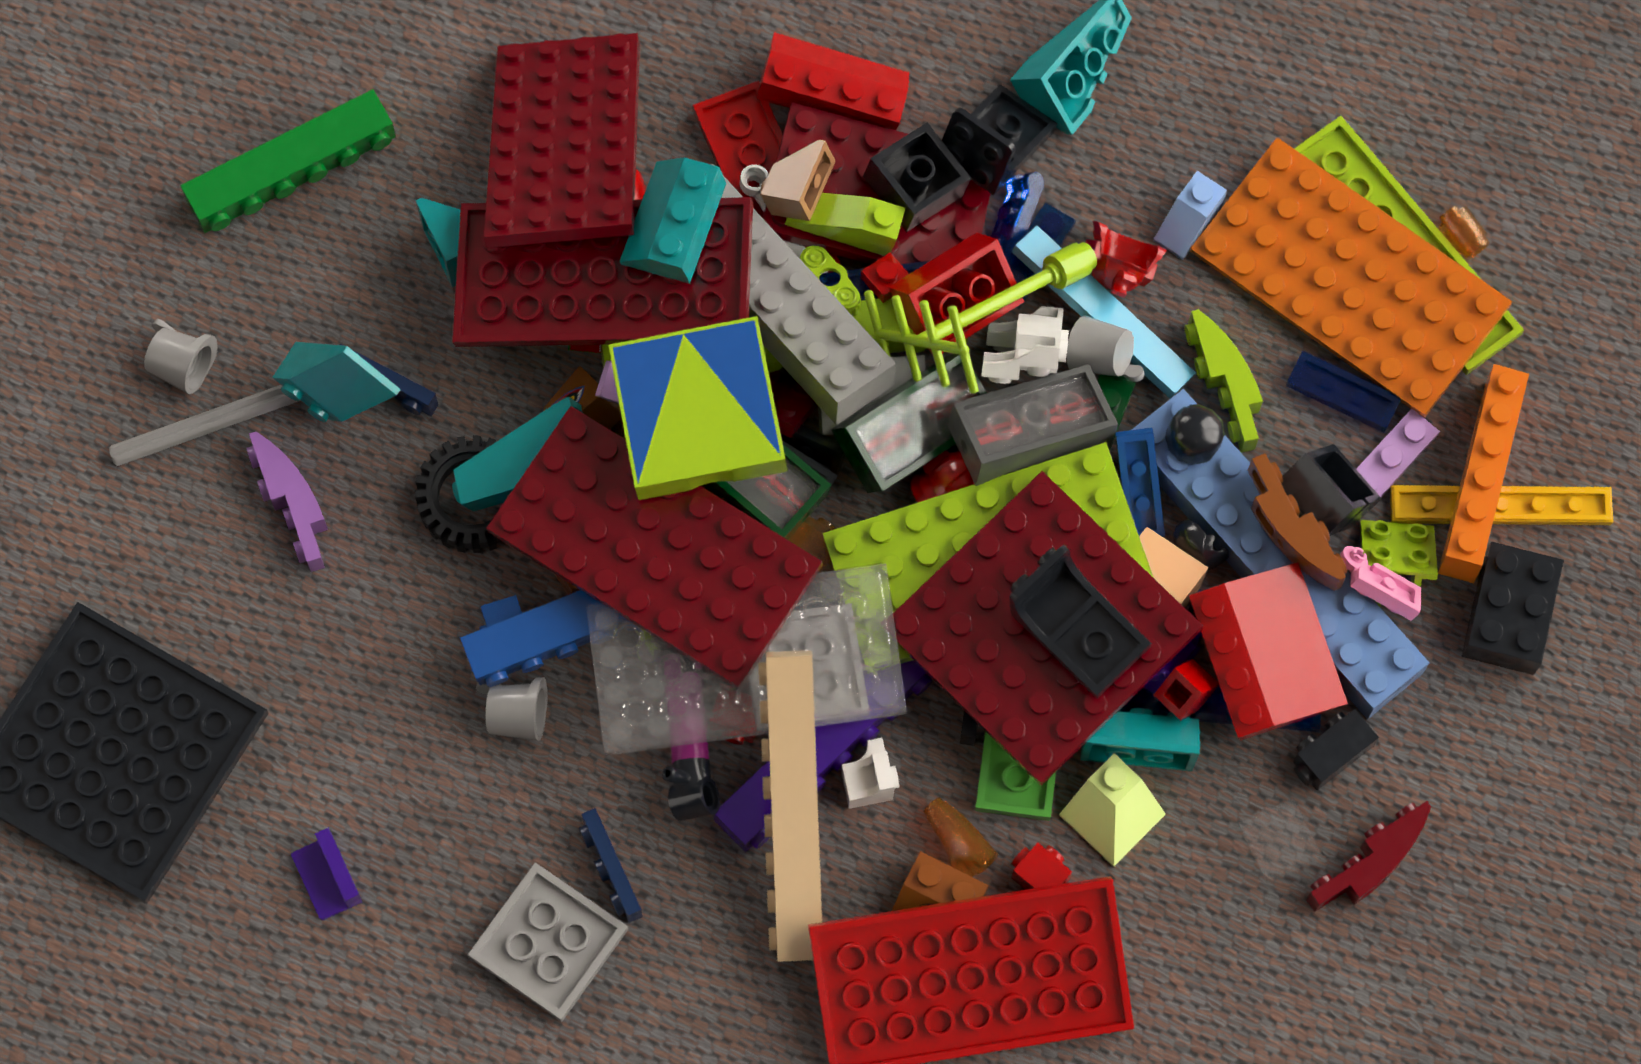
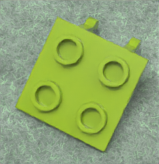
[1360,520,1438,607]

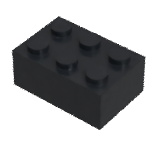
[1461,541,1564,675]

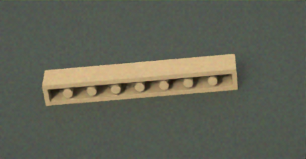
[758,650,822,962]

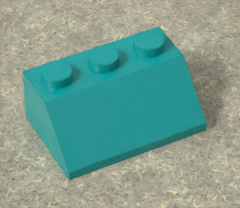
[620,157,726,284]
[1080,708,1200,771]

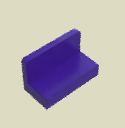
[291,827,362,920]

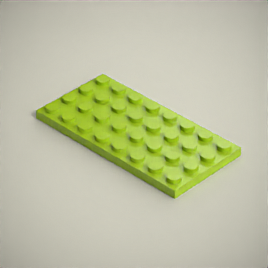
[823,442,1154,674]

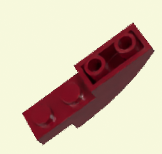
[1306,801,1431,912]

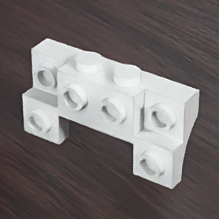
[982,306,1069,384]

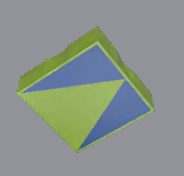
[608,316,787,500]

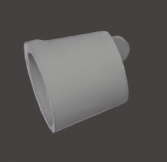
[1067,316,1144,382]
[144,319,218,394]
[476,677,548,741]

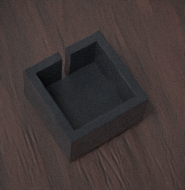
[1281,444,1382,536]

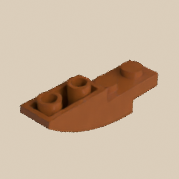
[1247,453,1347,591]

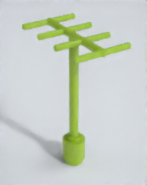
[864,242,1097,394]

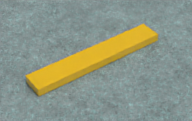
[1390,485,1613,525]

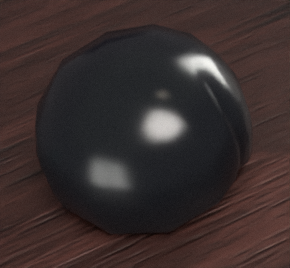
[1165,404,1225,465]
[1173,519,1229,571]

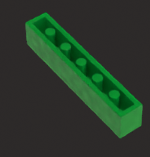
[180,89,396,233]

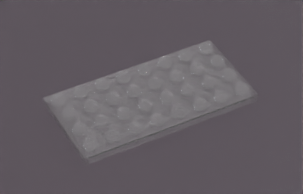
[586,563,907,756]

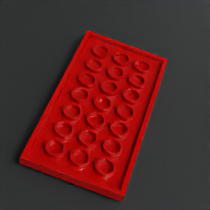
[808,876,1134,1064]

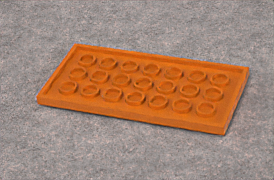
[1190,137,1512,418]

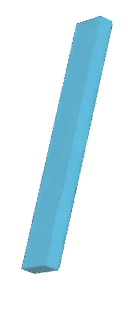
[1011,226,1196,399]

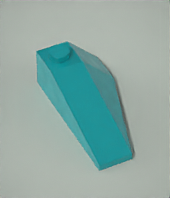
[1010,0,1132,135]

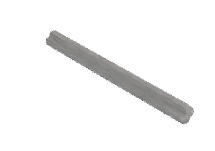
[109,385,301,466]

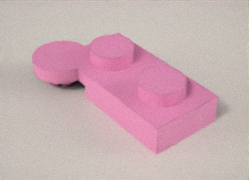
[1340,546,1421,621]

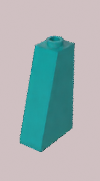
[452,397,583,511]

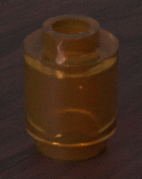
[1438,205,1490,260]

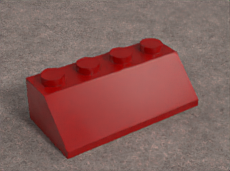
[756,32,910,130]

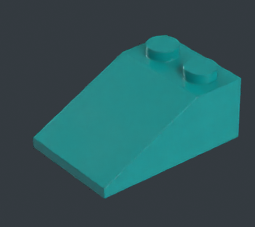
[272,342,400,422]

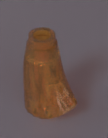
[923,797,999,877]

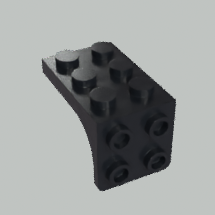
[942,84,1058,195]
[1009,545,1151,699]

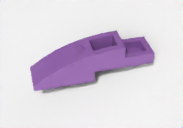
[246,432,328,572]

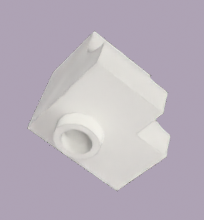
[841,738,899,809]

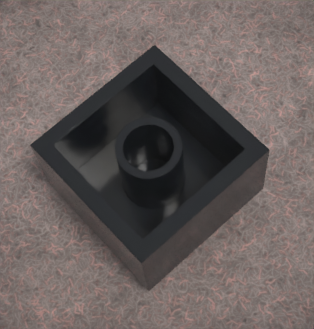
[863,122,971,232]

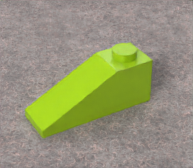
[785,193,905,256]

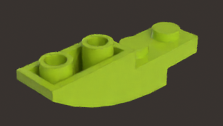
[1184,309,1263,453]

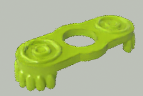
[799,246,862,316]

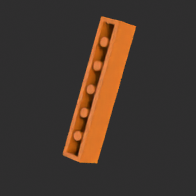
[1438,364,1529,584]

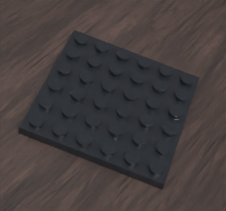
[0,602,269,904]

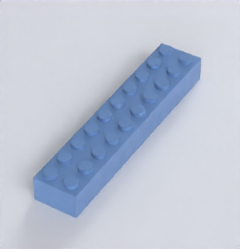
[1132,389,1430,720]

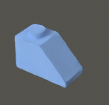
[1153,171,1227,260]

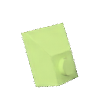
[1059,753,1165,867]

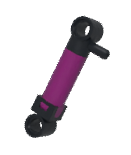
[653,636,720,821]

